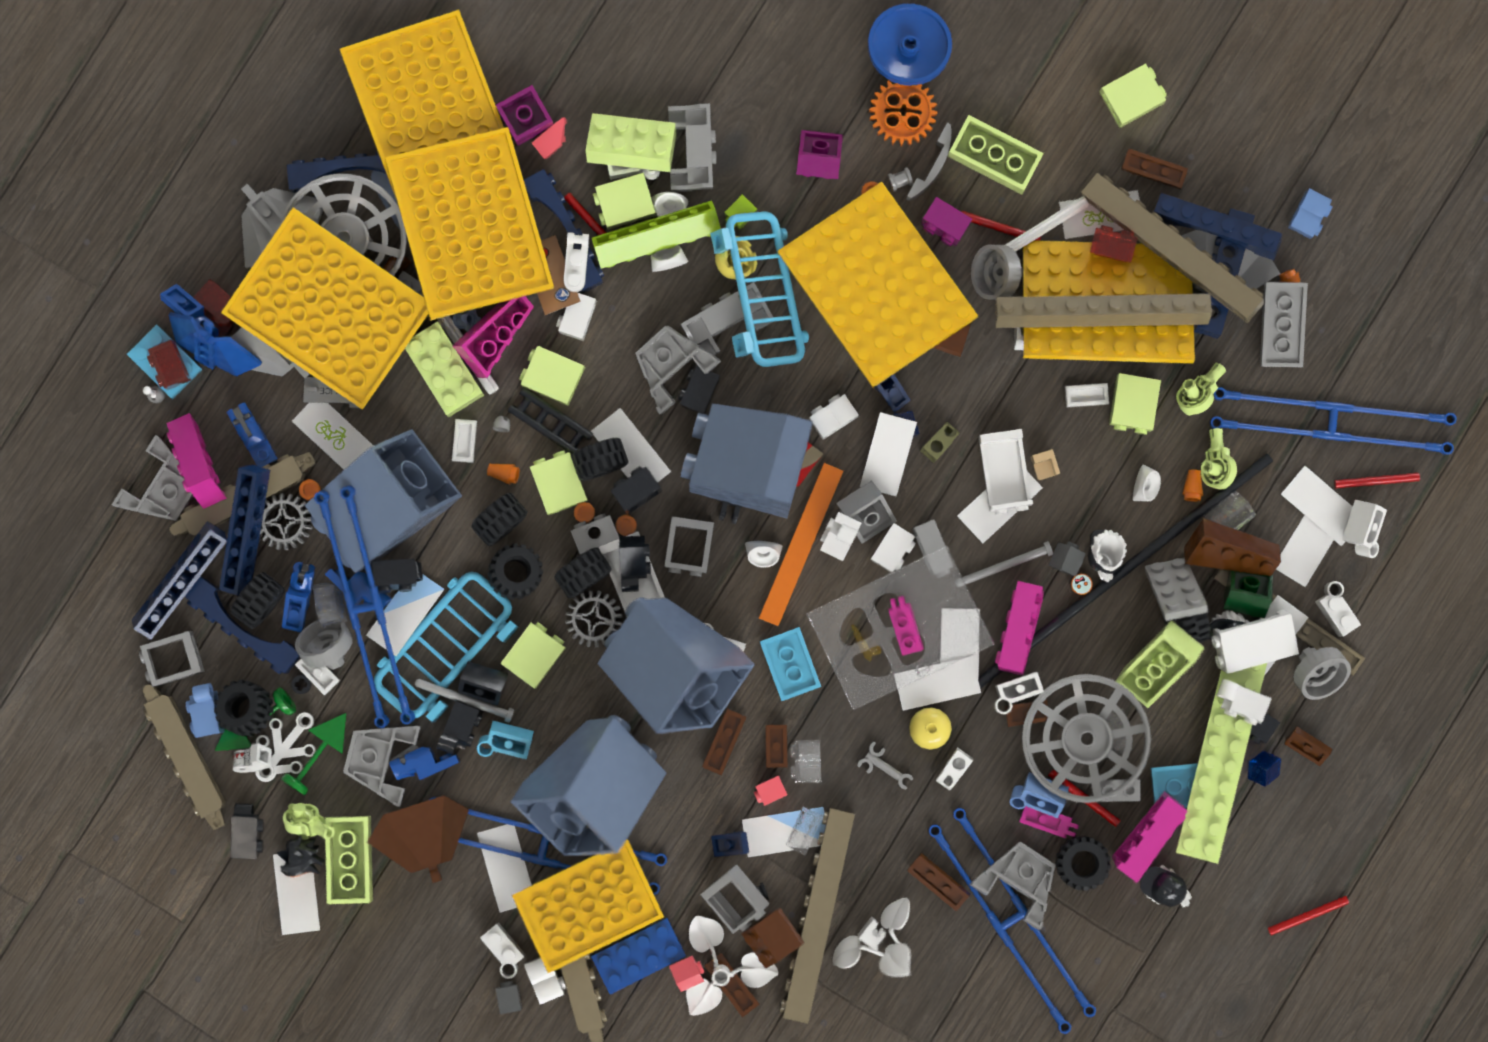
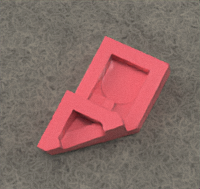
[532,117,567,159]

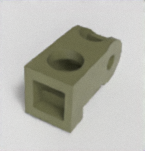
[920,422,960,463]

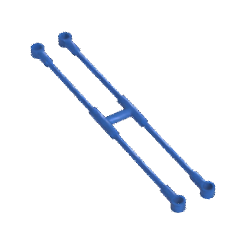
[1209,387,1457,455]
[314,485,415,729]
[429,797,667,895]
[928,808,1096,1034]

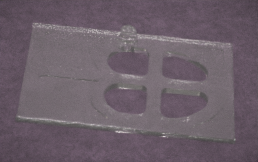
[806,546,994,710]

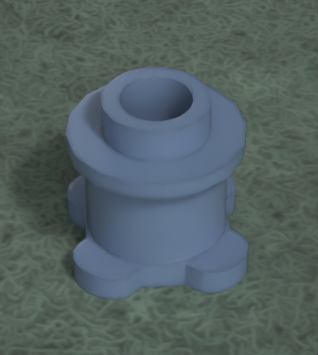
[453,309,481,331]

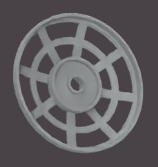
[280,174,407,276]
[1022,674,1151,803]

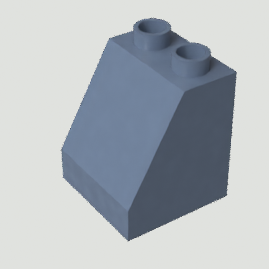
[680,404,812,518]
[304,429,462,573]
[597,597,755,734]
[511,715,666,856]

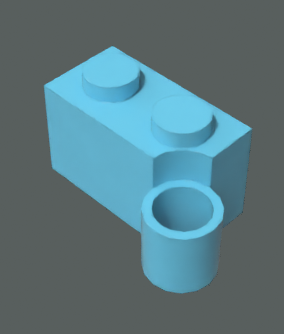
[477,721,534,760]

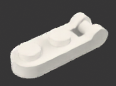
[564,232,589,292]

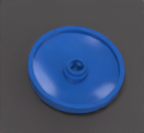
[868,4,952,86]

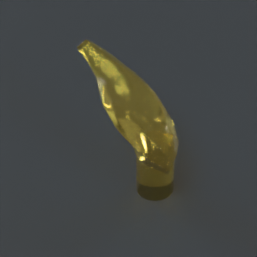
[851,624,881,661]

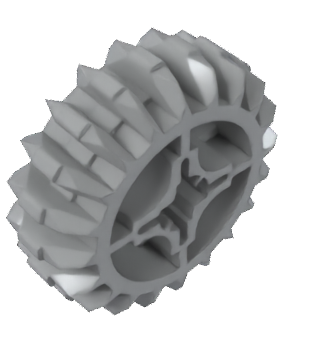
[260,493,313,550]
[565,591,622,648]

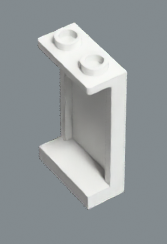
[978,429,1033,515]
[599,532,665,617]
[1211,610,1299,674]

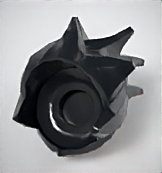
[277,836,325,877]

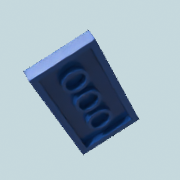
[591,918,686,995]

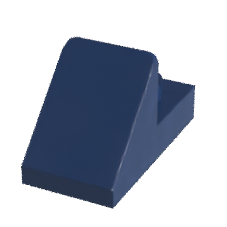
[875,374,911,413]
[711,831,750,857]

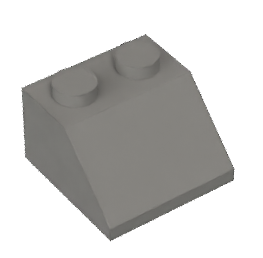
[836,480,897,544]

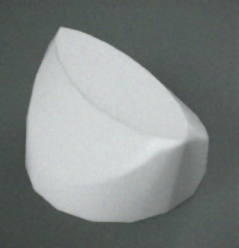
[651,192,689,217]
[651,245,688,272]
[1133,465,1161,501]
[745,541,783,568]

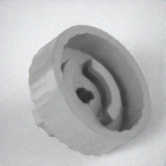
[971,245,1023,300]
[295,617,353,670]
[1293,647,1351,700]

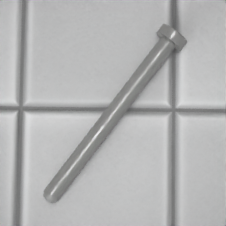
[955,541,1053,587]
[415,679,514,723]

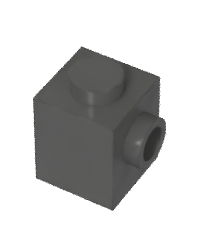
[1048,541,1086,577]
[496,980,523,1014]

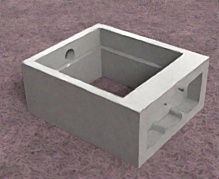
[664,517,714,577]
[912,520,954,578]
[139,631,205,687]
[700,864,769,934]

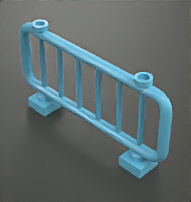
[710,211,809,367]
[374,572,519,722]

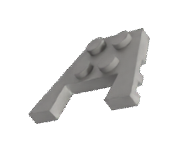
[635,326,721,414]
[112,435,193,521]
[343,726,421,807]
[970,842,1055,930]

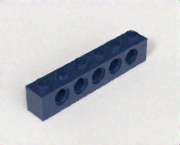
[1194,208,1255,339]
[219,465,271,595]
[132,521,227,640]

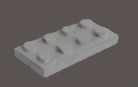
[1260,282,1308,367]
[1145,558,1208,621]

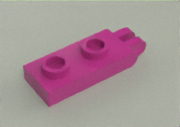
[889,596,924,656]
[1019,806,1079,838]

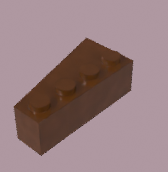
[1184,518,1281,576]

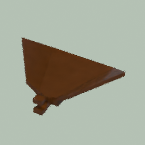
[367,795,469,883]

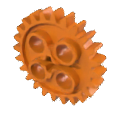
[869,81,937,146]

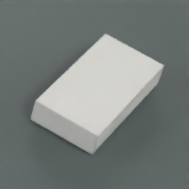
[1065,383,1109,408]
[452,419,477,463]

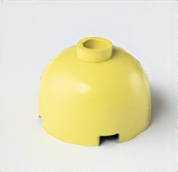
[715,236,757,280]
[909,707,952,750]

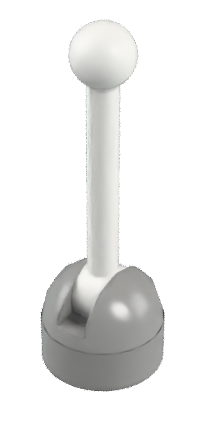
[143,386,165,403]

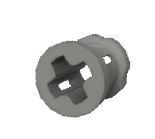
[888,167,914,192]

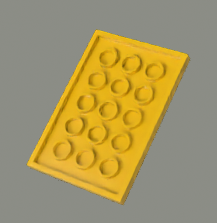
[511,839,664,973]

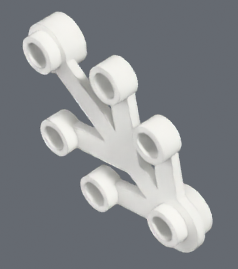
[255,712,316,782]

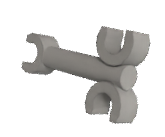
[857,741,913,790]

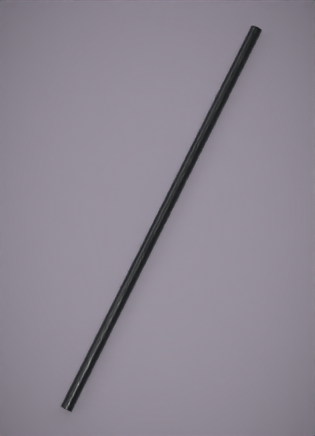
[978,453,1273,689]

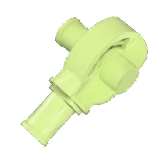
[1176,362,1226,416]
[1201,428,1237,489]
[283,803,335,840]

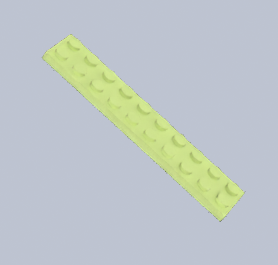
[1176,663,1267,864]

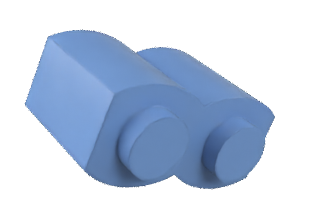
[1288,188,1333,239]

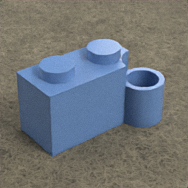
[186,683,225,738]
[1010,772,1069,818]

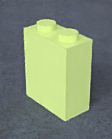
[1099,64,1167,128]
[593,173,656,230]
[519,346,585,406]
[1109,373,1161,435]
[530,450,588,515]
[500,622,566,689]

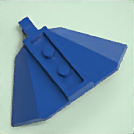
[168,312,262,376]

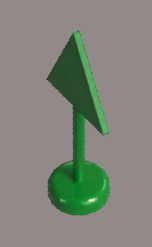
[214,688,296,751]
[281,713,347,796]

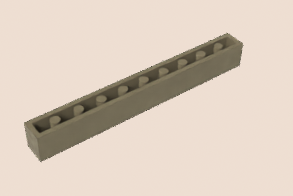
[1081,173,1264,324]
[995,294,1212,328]
[780,808,855,1024]

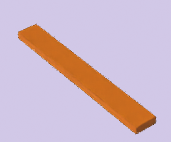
[759,463,843,626]

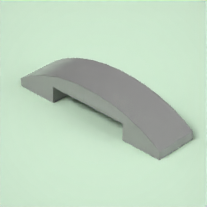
[906,123,952,201]

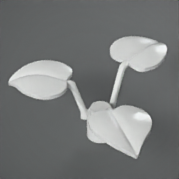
[832,898,910,976]
[686,915,778,1015]

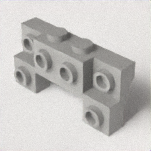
[668,104,716,192]
[681,282,773,355]

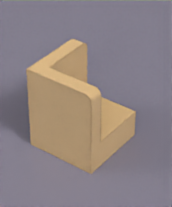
[1031,449,1060,480]

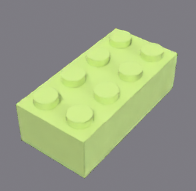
[586,113,676,172]
[948,115,1044,194]
[405,322,484,417]
[1115,620,1204,708]
[325,816,373,904]

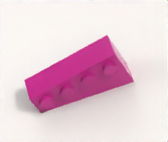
[452,296,534,378]
[166,413,227,509]
[995,581,1044,676]
[1111,791,1188,883]

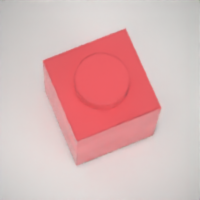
[754,775,787,806]
[669,956,705,992]

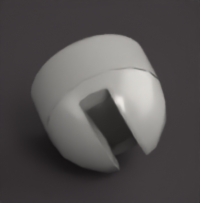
[493,416,510,432]

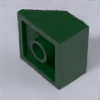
[1223,570,1273,618]

